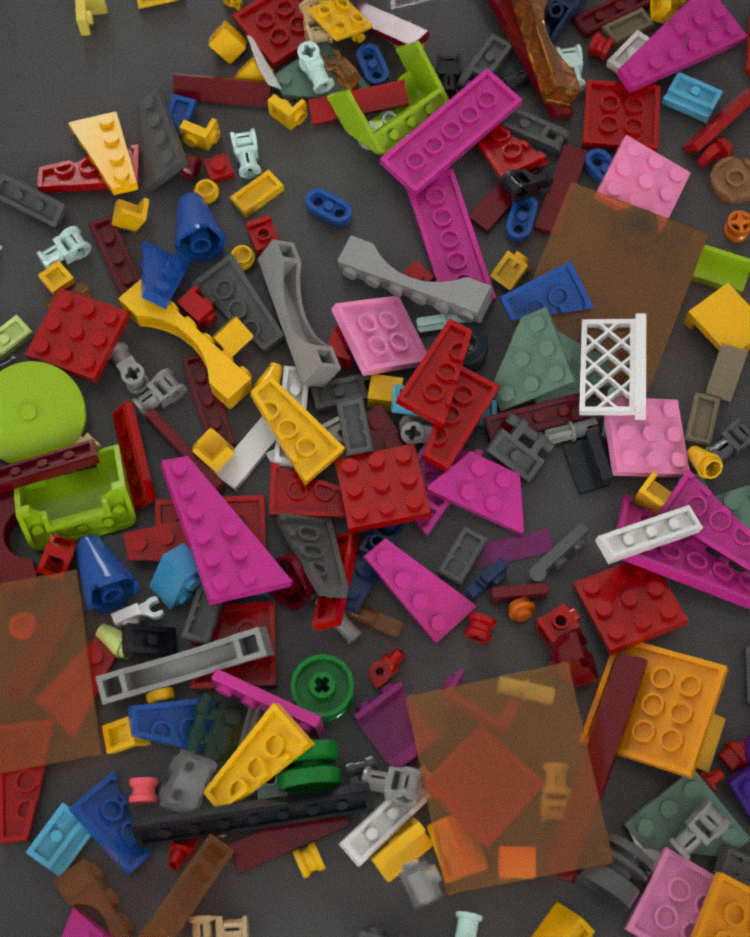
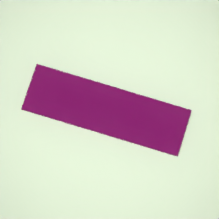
[476,529,553,569]

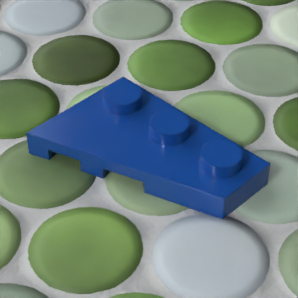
[140,241,190,309]
[499,261,594,321]
[128,697,222,756]
[68,770,152,876]

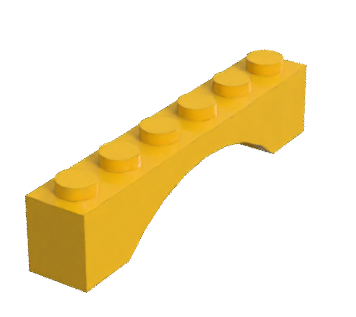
[118,279,253,410]

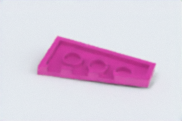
[211,668,325,740]

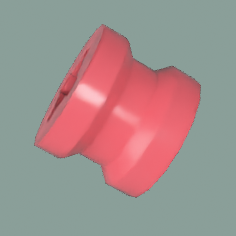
[129,777,159,805]

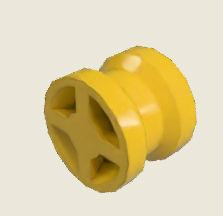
[292,842,326,879]

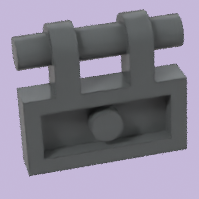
[485,413,554,482]

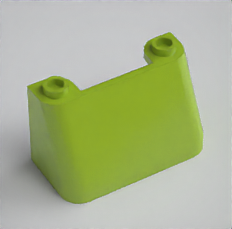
[14,444,136,551]

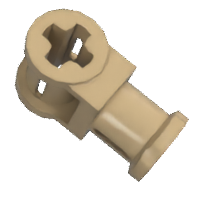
[299,0,333,44]
[189,915,250,937]

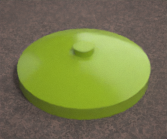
[0,361,87,464]

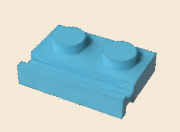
[662,72,723,124]
[25,802,91,878]

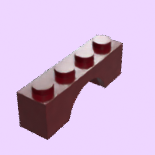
[0,490,45,602]

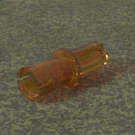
[347,605,403,637]

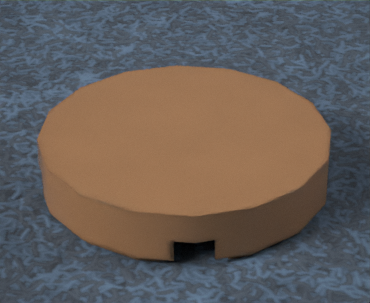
[709,156,750,203]

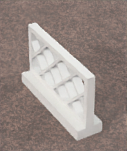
[579,313,646,420]

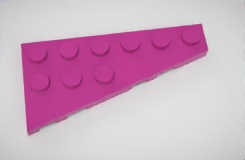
[616,0,748,93]
[161,456,292,605]
[616,493,750,609]

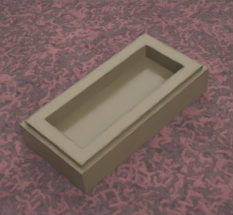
[601,7,655,49]
[705,343,748,402]
[684,392,721,448]

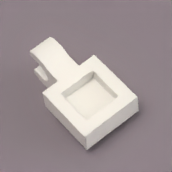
[111,597,165,630]

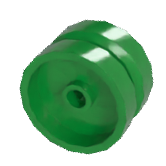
[290,654,355,725]
[277,739,342,793]

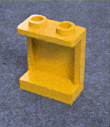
[684,283,750,351]

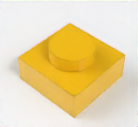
[38,260,76,297]

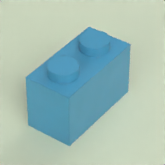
[149,543,201,610]

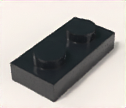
[122,623,177,657]

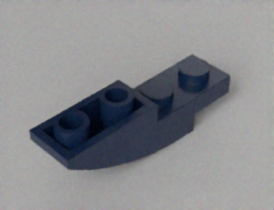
[530,0,587,50]
[345,523,406,615]

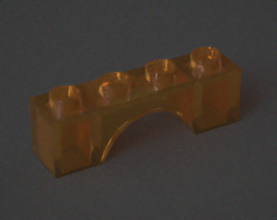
[53,859,135,937]

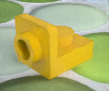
[268,94,307,131]
[490,251,532,291]
[102,716,151,754]

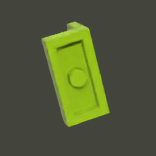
[691,245,750,296]

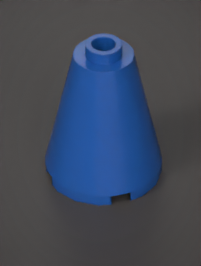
[175,192,226,263]
[75,535,139,613]

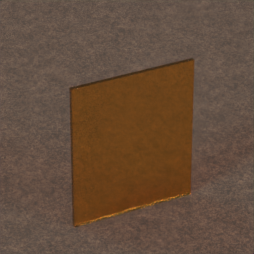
[509,182,708,393]
[0,570,102,774]
[406,662,614,894]

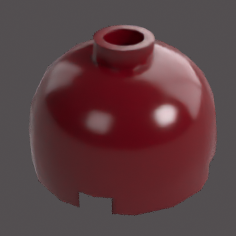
[270,553,318,611]
[547,628,599,687]

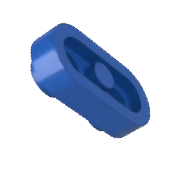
[356,43,389,86]
[584,149,613,185]
[305,188,352,227]
[506,196,538,243]

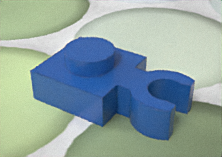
[168,94,198,141]

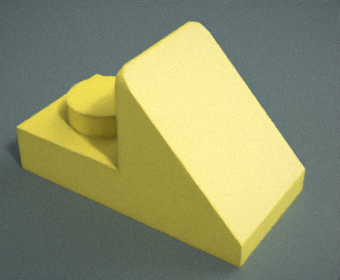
[75,0,108,36]

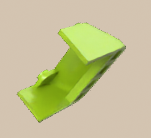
[326,41,449,155]

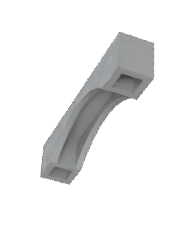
[337,236,493,324]
[258,240,341,387]
[95,627,274,705]

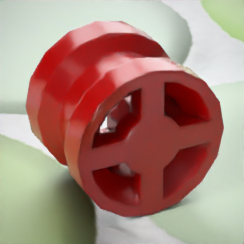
[587,32,615,62]
[463,612,497,644]

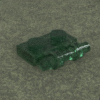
[186,693,248,764]

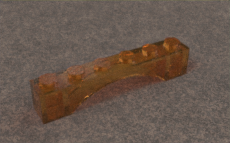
[511,0,581,107]
[138,833,235,937]

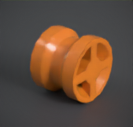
[723,210,750,243]

